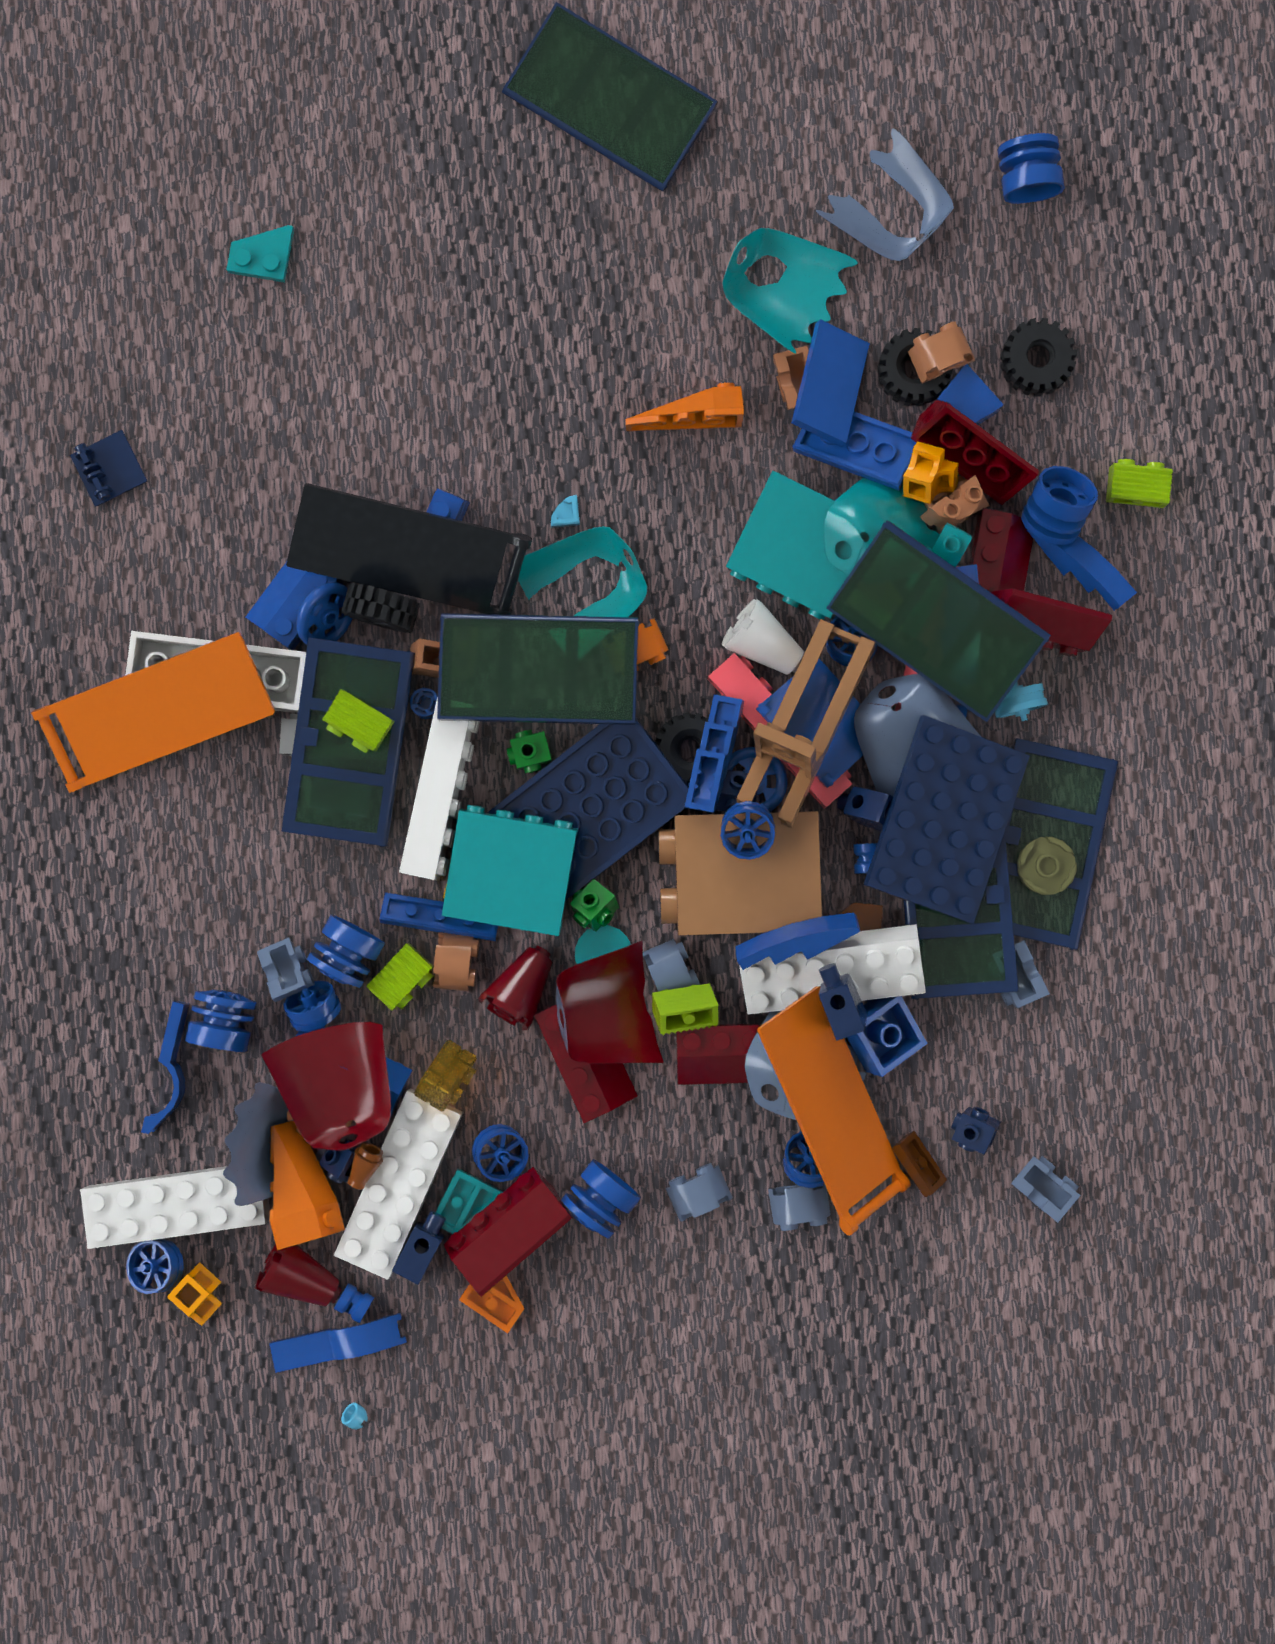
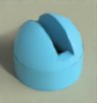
[341,1402,368,1430]

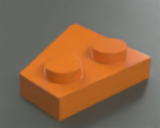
[459,1275,525,1334]

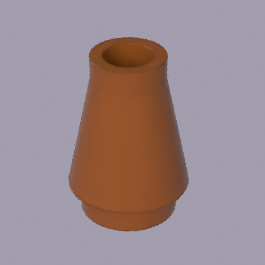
[347,1143,383,1190]

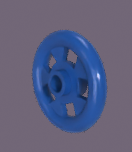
[296,582,353,645]
[728,747,788,813]

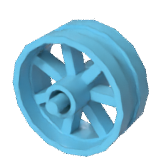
[995,682,1048,721]

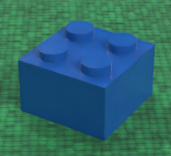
[847,996,928,1077]

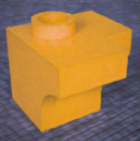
[903,441,958,504]
[167,1262,223,1326]

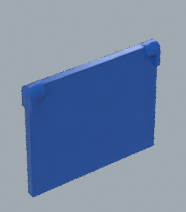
[756,659,863,788]

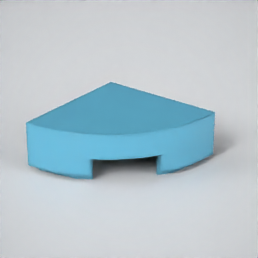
[551,495,580,528]

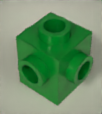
[506,730,552,774]
[570,879,619,932]

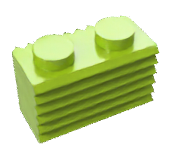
[1106,459,1173,508]
[322,689,395,753]
[366,943,434,1011]
[652,983,718,1036]

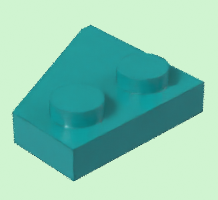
[226,225,294,283]
[435,1168,504,1234]

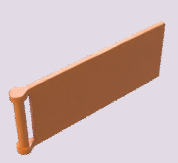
[31,632,275,793]
[757,986,911,1236]

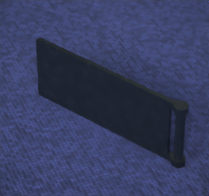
[286,483,532,615]

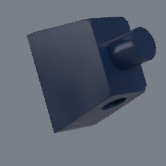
[837,786,893,831]
[819,963,867,1041]
[392,1211,446,1285]

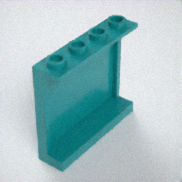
[726,470,869,620]
[442,804,578,936]

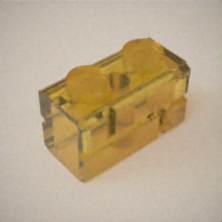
[414,1040,477,1112]

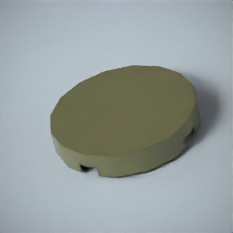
[1017,837,1077,895]

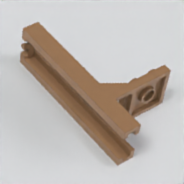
[736,619,875,828]

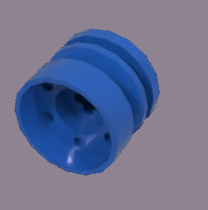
[997,133,1065,204]
[1021,466,1098,545]
[307,914,385,988]
[185,989,257,1052]
[561,1159,641,1239]

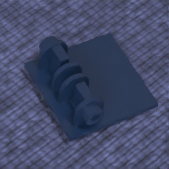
[70,430,148,507]

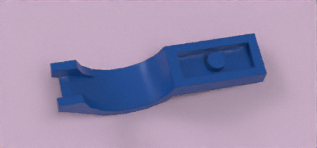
[141,1001,190,1134]
[269,1313,407,1373]

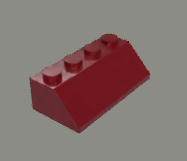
[911,400,1040,505]
[969,508,1033,637]
[980,588,1112,656]
[534,1005,638,1123]
[676,1024,762,1085]
[443,1167,573,1297]

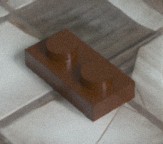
[892,1131,947,1197]

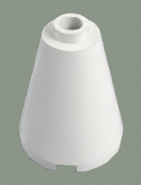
[722,599,804,675]

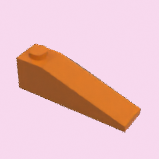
[625,382,744,431]
[270,1121,345,1250]

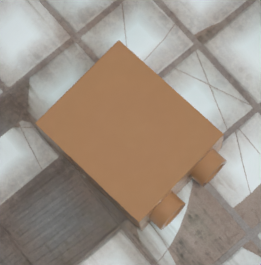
[658,811,822,935]

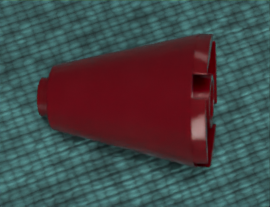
[478,945,553,1030]
[255,1244,342,1307]

